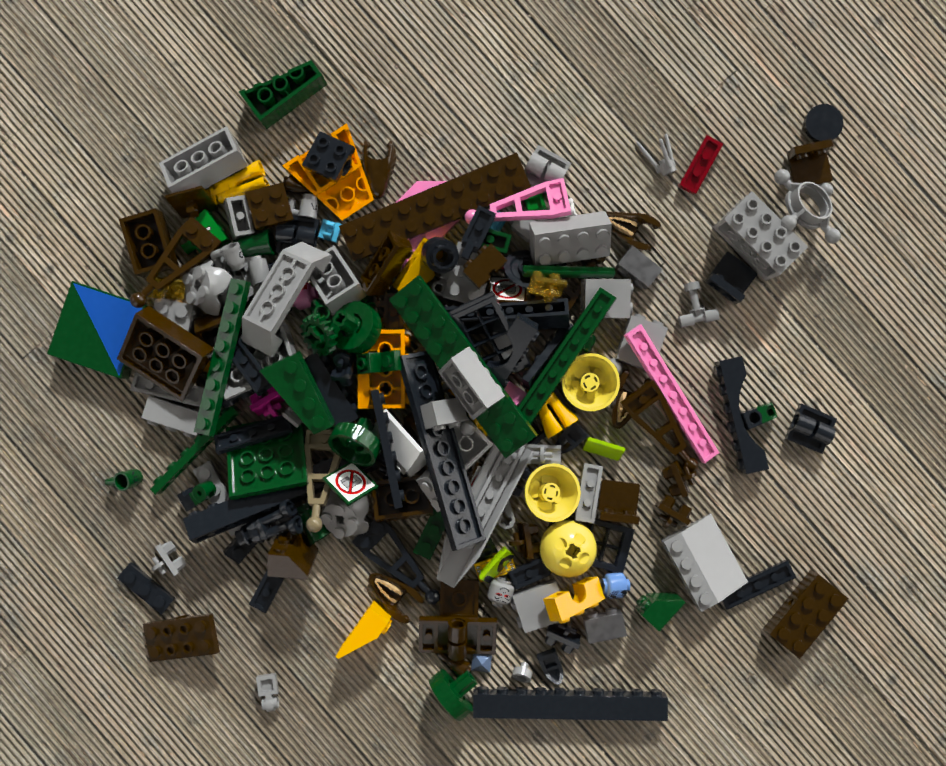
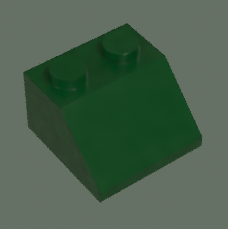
[635,592,686,631]

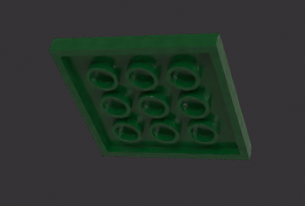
[226,420,309,500]

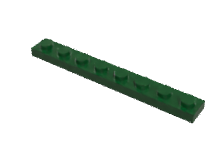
[194,278,251,437]
[518,287,617,425]

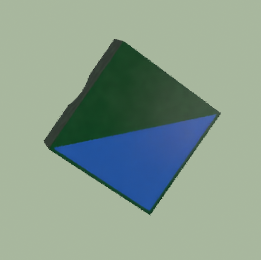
[47,281,153,379]

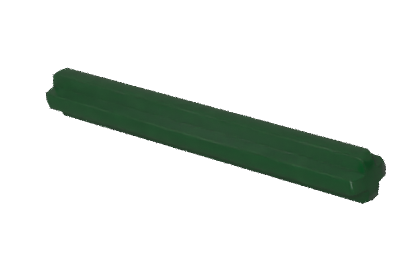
[522,265,615,279]

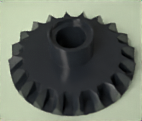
[503,250,552,291]

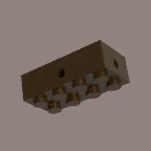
[763,570,849,659]

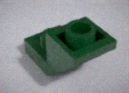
[356,350,402,374]

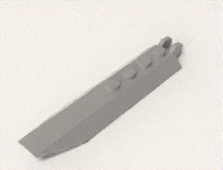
[437,443,534,588]

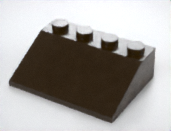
[117,306,214,402]

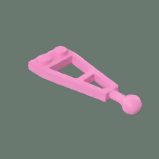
[465,178,571,224]

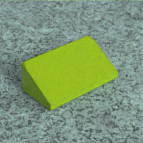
[583,437,625,461]

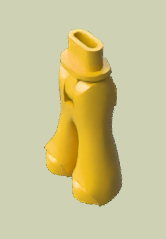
[206,160,270,205]
[527,390,579,439]

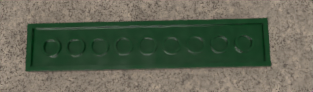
[389,275,538,459]

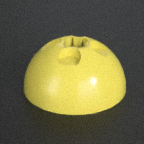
[562,353,620,411]
[524,463,581,522]
[540,520,597,578]

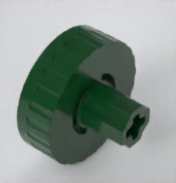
[331,301,382,355]
[328,418,382,467]
[429,669,478,721]

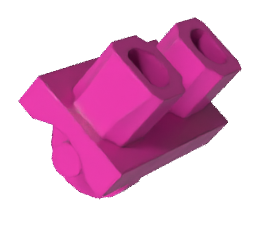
[249,386,285,417]

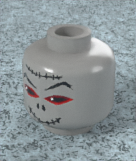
[487,577,515,607]

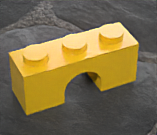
[543,577,605,624]

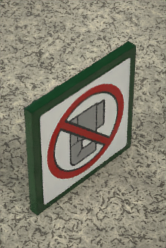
[322,462,378,506]

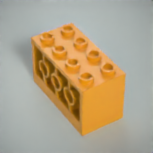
[357,329,411,409]

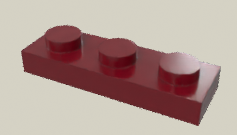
[678,135,723,195]

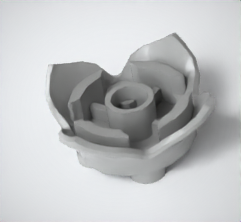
[183,259,233,315]
[320,489,369,539]

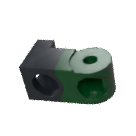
[740,402,778,430]
[177,480,216,512]

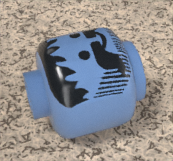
[600,573,630,599]

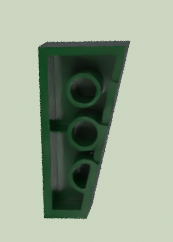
[238,60,328,129]
[259,351,335,435]

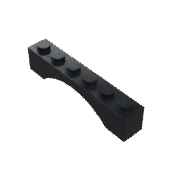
[714,356,769,474]

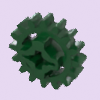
[300,313,338,357]

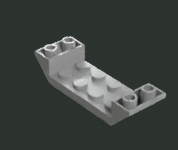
[242,242,333,358]

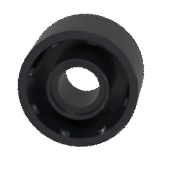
[421,237,459,273]

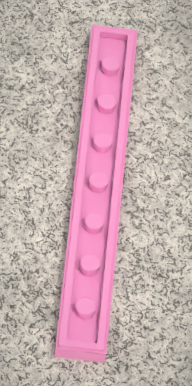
[624,325,719,464]

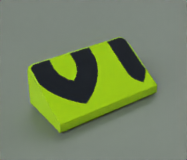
[479,546,514,583]

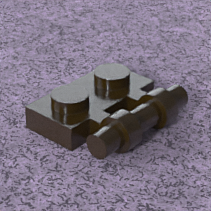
[371,293,404,330]

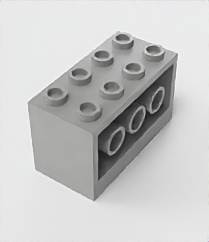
[712,191,808,281]

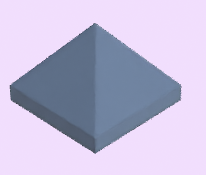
[471,654,492,673]

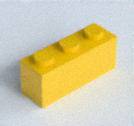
[392,238,443,291]

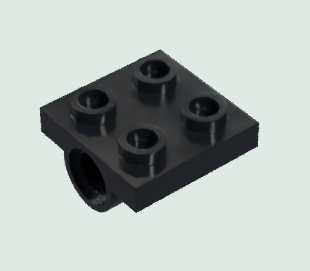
[302,131,355,183]
[275,216,320,254]
[785,404,837,454]

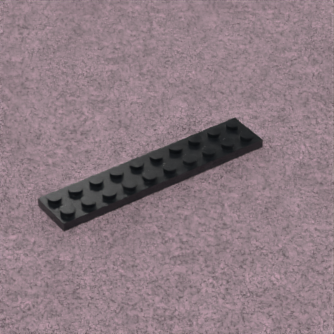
[400,351,486,551]

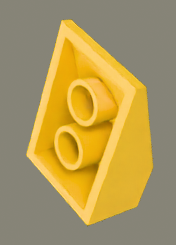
[335,600,393,659]

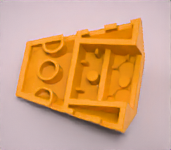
[282,123,374,221]

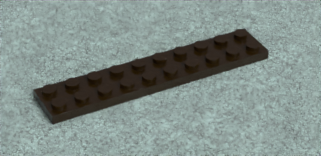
[339,152,531,263]

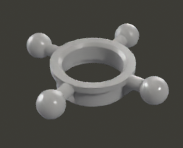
[774,169,841,244]

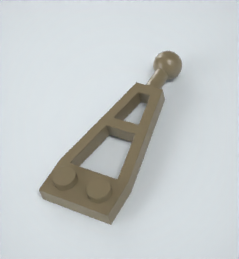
[304,430,342,533]

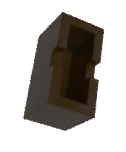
[463,244,508,290]

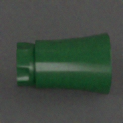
[232,229,276,258]
[296,502,331,546]

